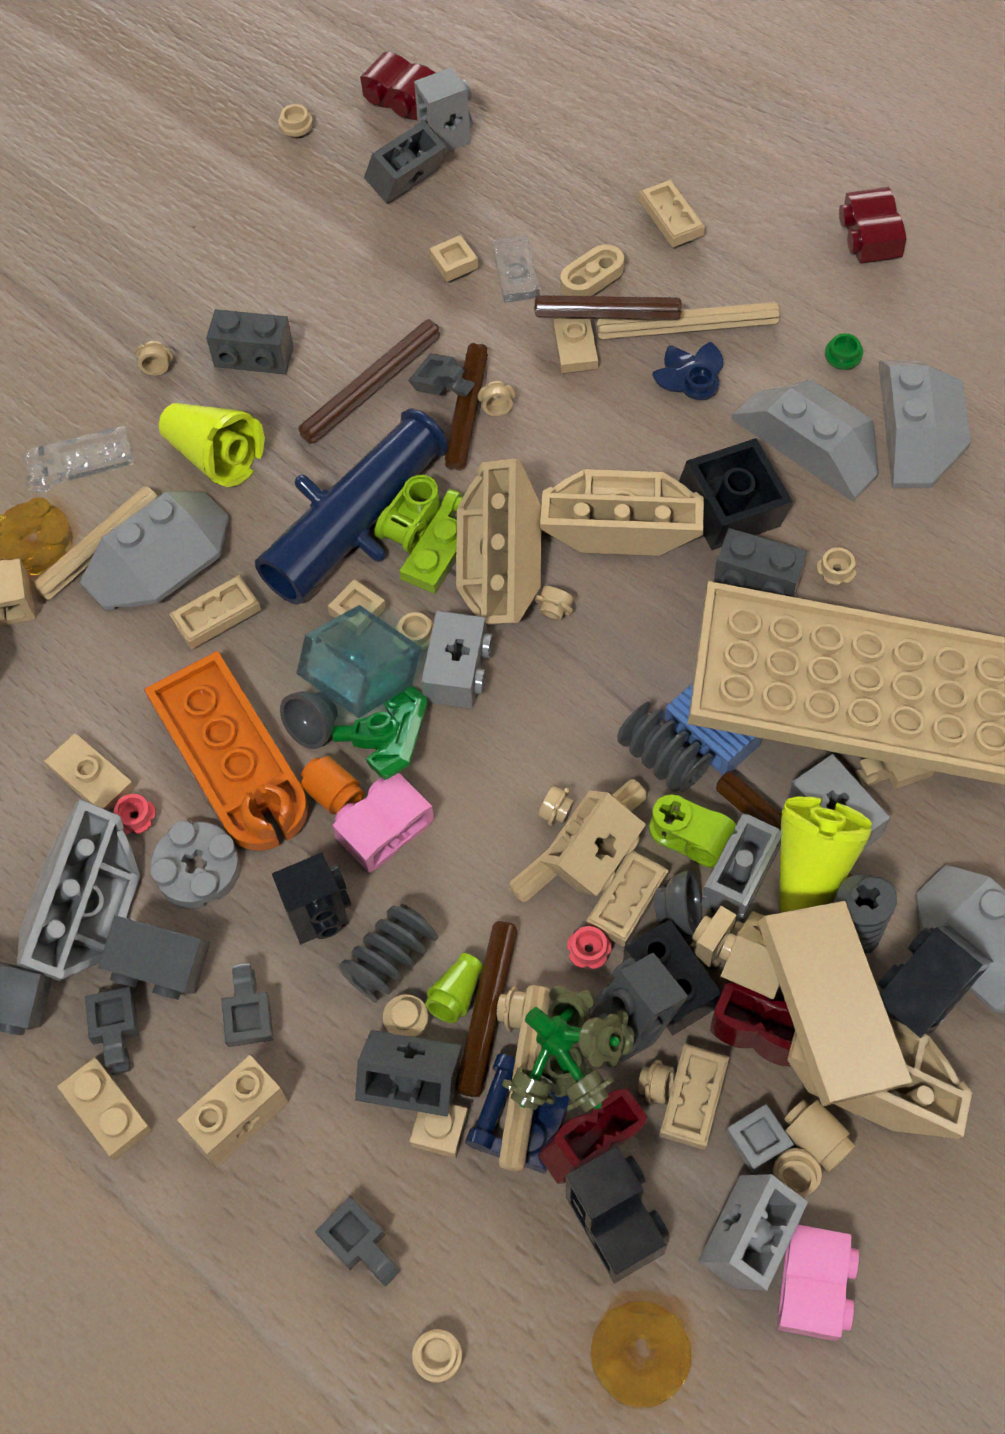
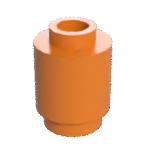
[301,756,365,814]

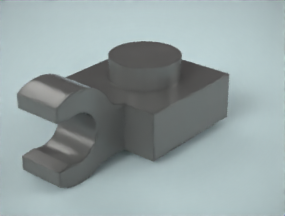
[408,353,475,397]
[221,963,274,1047]
[85,986,139,1075]
[315,1197,399,1287]

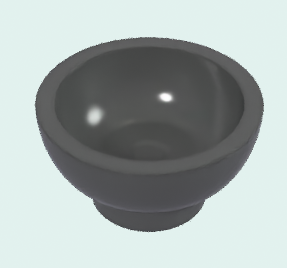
[280,691,338,749]
[654,870,703,935]

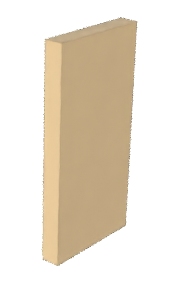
[758,901,912,1107]

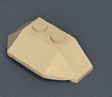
[456,458,541,625]
[540,469,704,556]
[787,1018,972,1139]

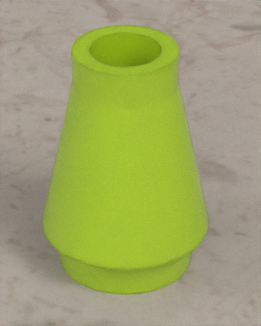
[425,953,483,1023]

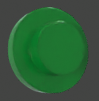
[825,333,863,370]

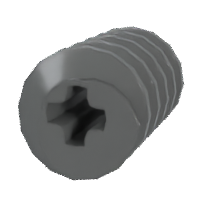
[617,702,714,792]
[834,874,897,953]
[339,904,438,1002]

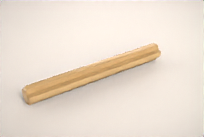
[597,302,780,340]

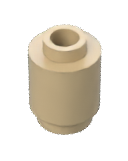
[784,1100,856,1173]

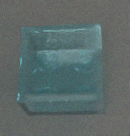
[296,605,422,718]

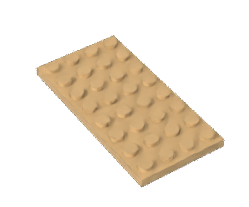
[687,581,1005,785]

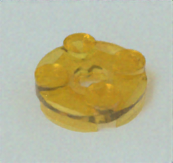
[0,497,73,575]
[590,1301,692,1410]

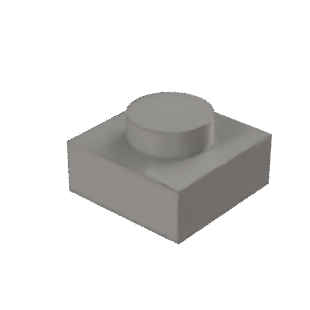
[725,1104,794,1173]

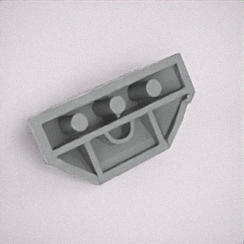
[879,360,971,488]
[732,379,878,502]
[80,491,230,611]
[17,799,140,981]
[915,864,1005,1014]

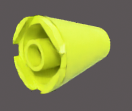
[159,403,265,487]
[779,796,872,913]

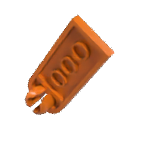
[144,650,308,851]

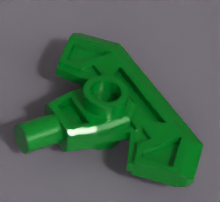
[332,686,428,780]

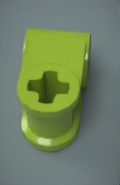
[375,475,441,554]
[649,794,736,868]

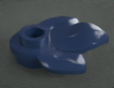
[652,342,724,400]

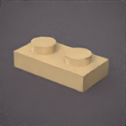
[57,1057,152,1161]

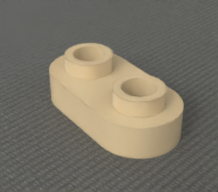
[560,244,624,296]

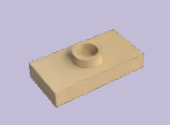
[639,180,705,248]
[552,318,598,373]
[169,575,261,650]
[44,733,135,812]
[586,851,669,947]
[659,1044,729,1150]

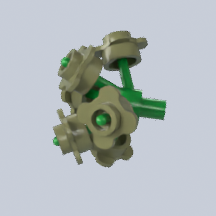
[502,985,634,1112]

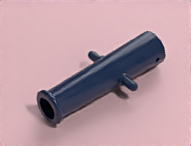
[255,408,448,605]

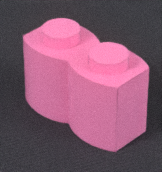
[332,773,434,873]
[776,1225,859,1341]

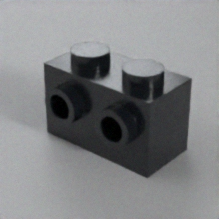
[272,852,352,945]
[623,919,722,1036]

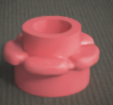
[113,794,156,834]
[567,926,611,969]

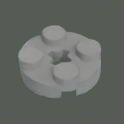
[151,821,240,909]

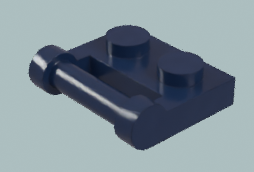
[465,1054,571,1174]

